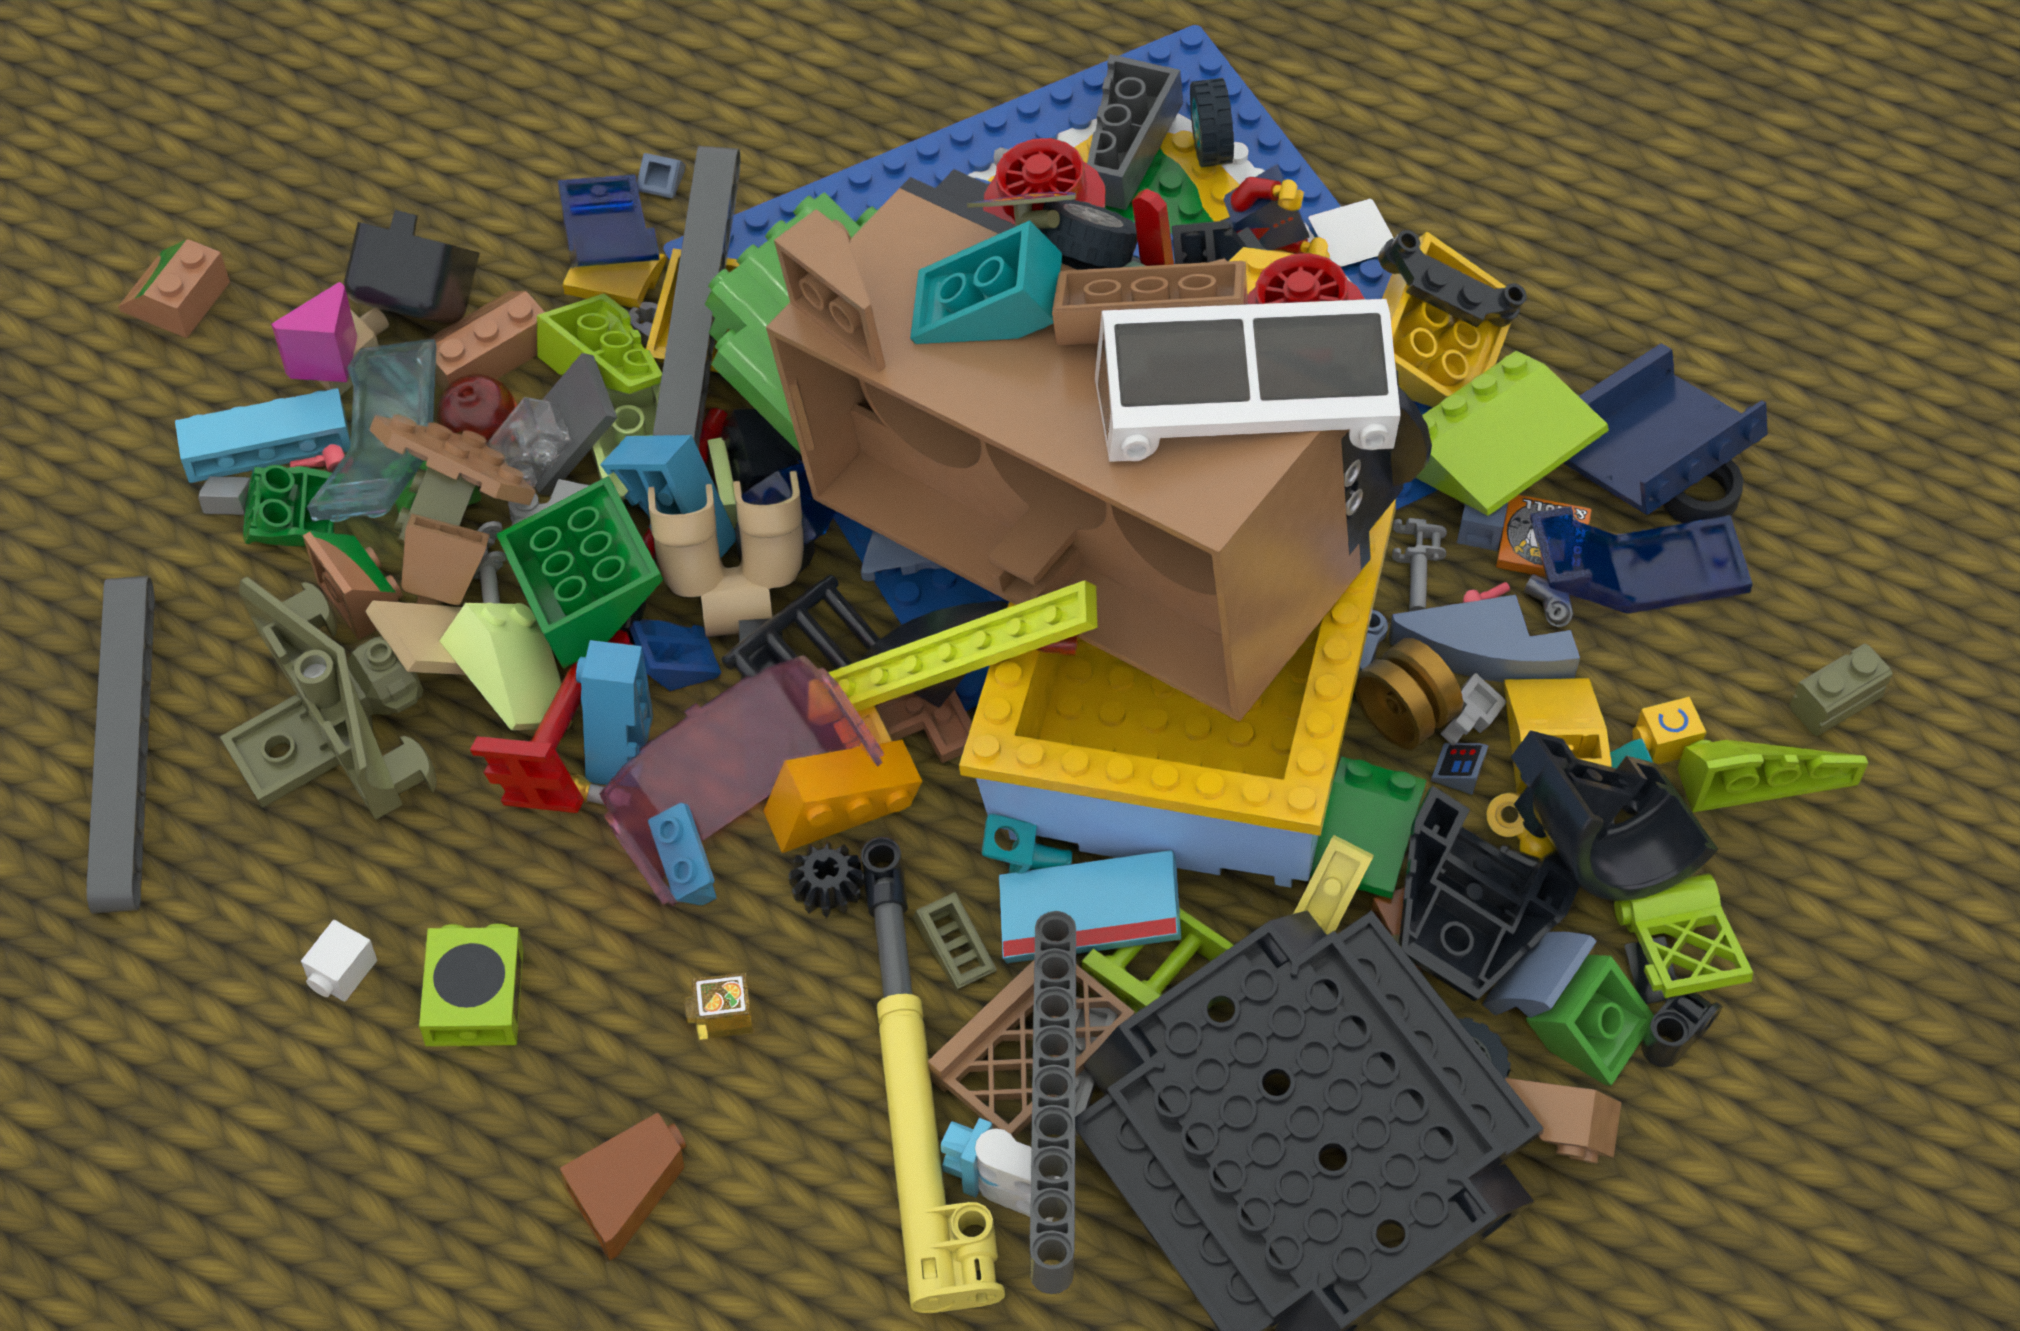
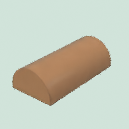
[1052,261,1248,346]

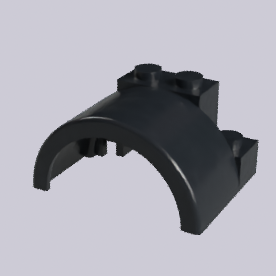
[1511,730,1718,901]

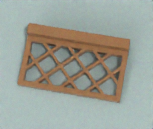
[928,960,1135,1138]

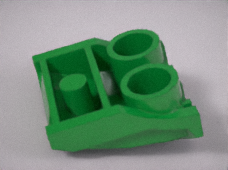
[243,465,341,546]

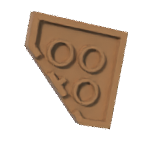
[369,414,536,506]

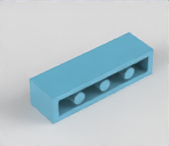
[175,388,352,483]

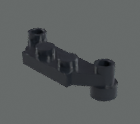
[1378,230,1527,327]

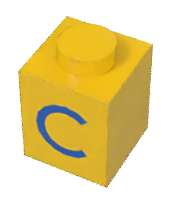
[1632,697,1706,765]

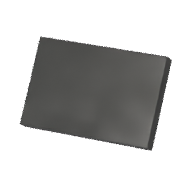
[516,353,618,496]

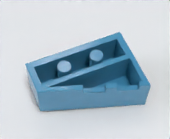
[576,640,653,789]

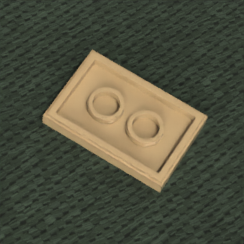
[365,600,466,675]

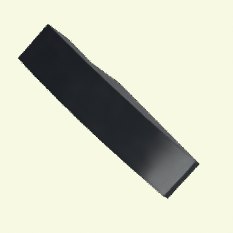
[858,601,1008,708]

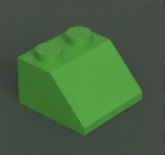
[1526,955,1654,1086]

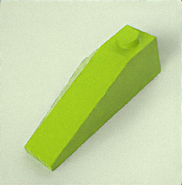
[537,293,662,394]
[1677,740,1868,813]

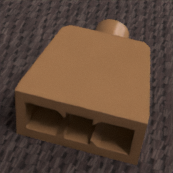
[401,513,490,605]

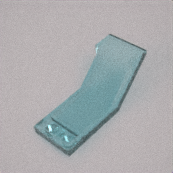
[307,339,437,522]

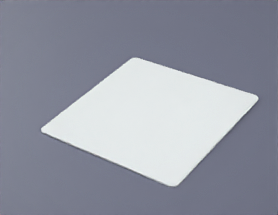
[1309,199,1393,267]

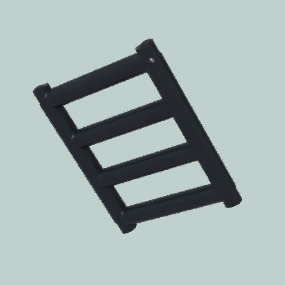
[722,575,880,755]

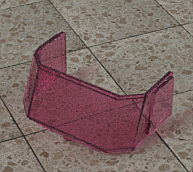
[599,655,884,906]

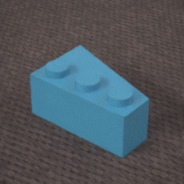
[600,435,736,558]

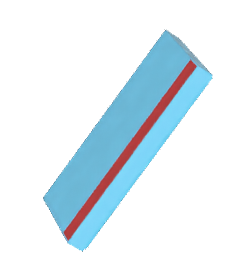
[999,850,1181,963]

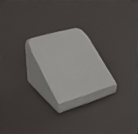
[198,476,250,515]

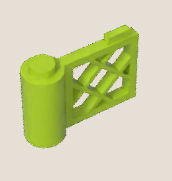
[1614,873,1753,998]

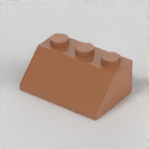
[409,291,545,405]

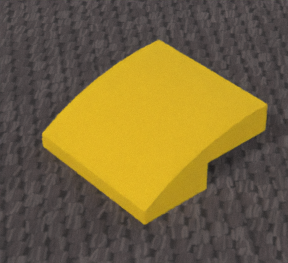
[562,240,667,308]

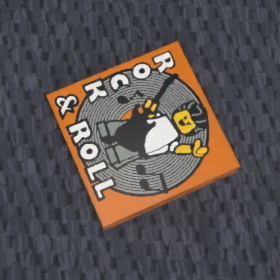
[1496,495,1592,583]

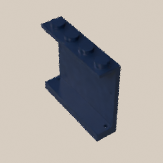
[1563,343,1768,515]

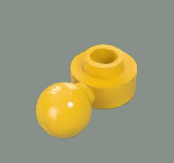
[1487,792,1555,858]

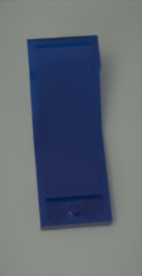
[558,174,660,269]
[1530,506,1753,614]

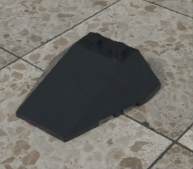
[1399,786,1580,1002]

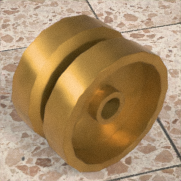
[1354,638,1464,750]

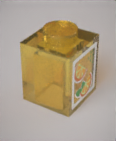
[684,972,753,1040]

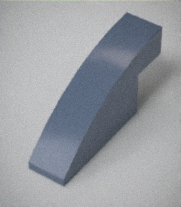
[1388,595,1580,682]

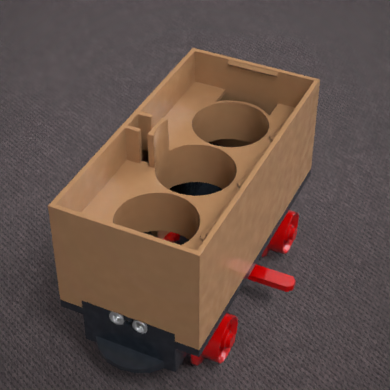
[766,138,1432,722]

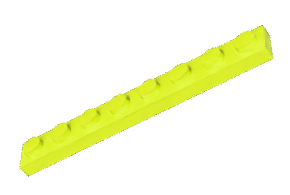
[810,580,1098,724]

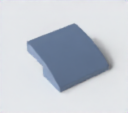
[1482,932,1597,1018]

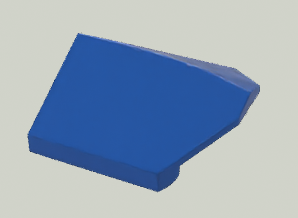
[629,619,721,691]

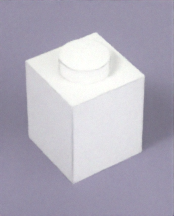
[301,920,377,1002]

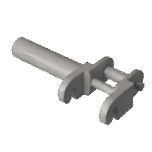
[1392,518,1447,612]
[473,521,506,603]

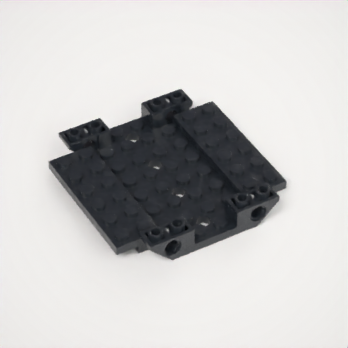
[1075,910,1544,1331]

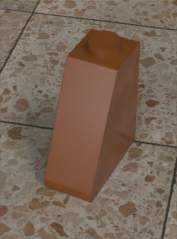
[559,1112,687,1261]

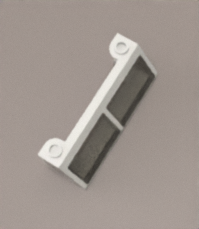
[1095,299,1401,462]

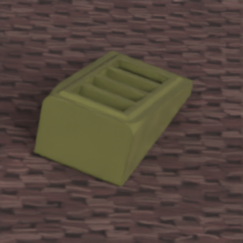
[913,892,997,991]

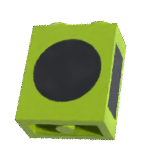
[419,924,524,1046]

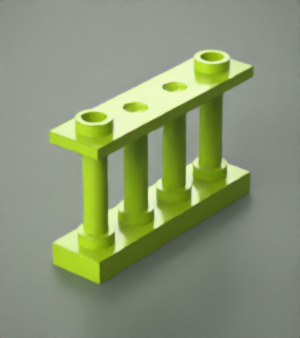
[1082,906,1234,1014]

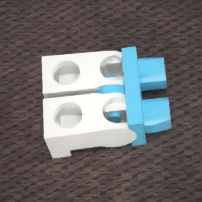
[941,1118,1061,1222]

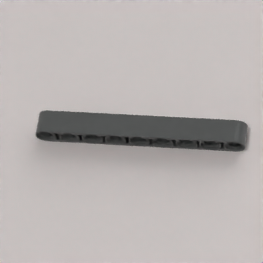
[653,146,741,450]
[87,576,155,914]
[1030,911,1076,1294]

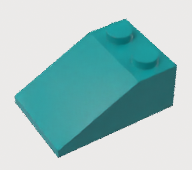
[910,220,1062,344]

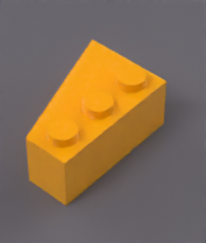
[763,739,922,853]

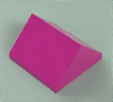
[271,282,358,382]

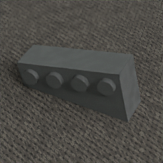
[1087,54,1183,210]

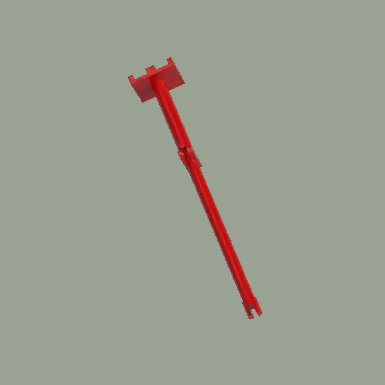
[470,408,729,813]

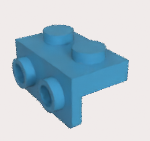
[648,803,717,906]

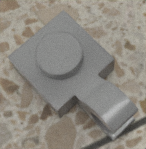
[1441,673,1507,746]

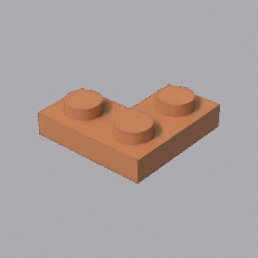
[876,690,972,763]

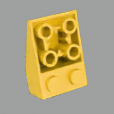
[1503,678,1612,794]

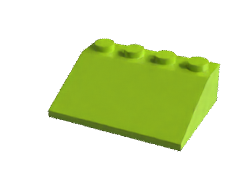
[1415,351,1609,516]

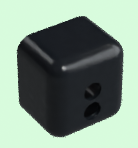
[344,210,480,324]

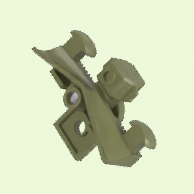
[220,577,437,820]

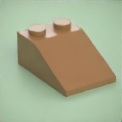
[774,209,886,372]

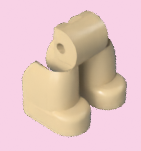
[648,471,804,637]

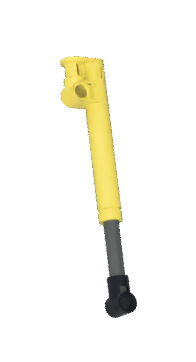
[861,837,1005,1313]

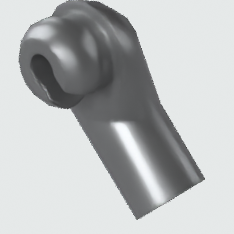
[1524,574,1573,627]

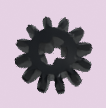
[789,840,865,919]

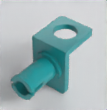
[982,814,1072,873]

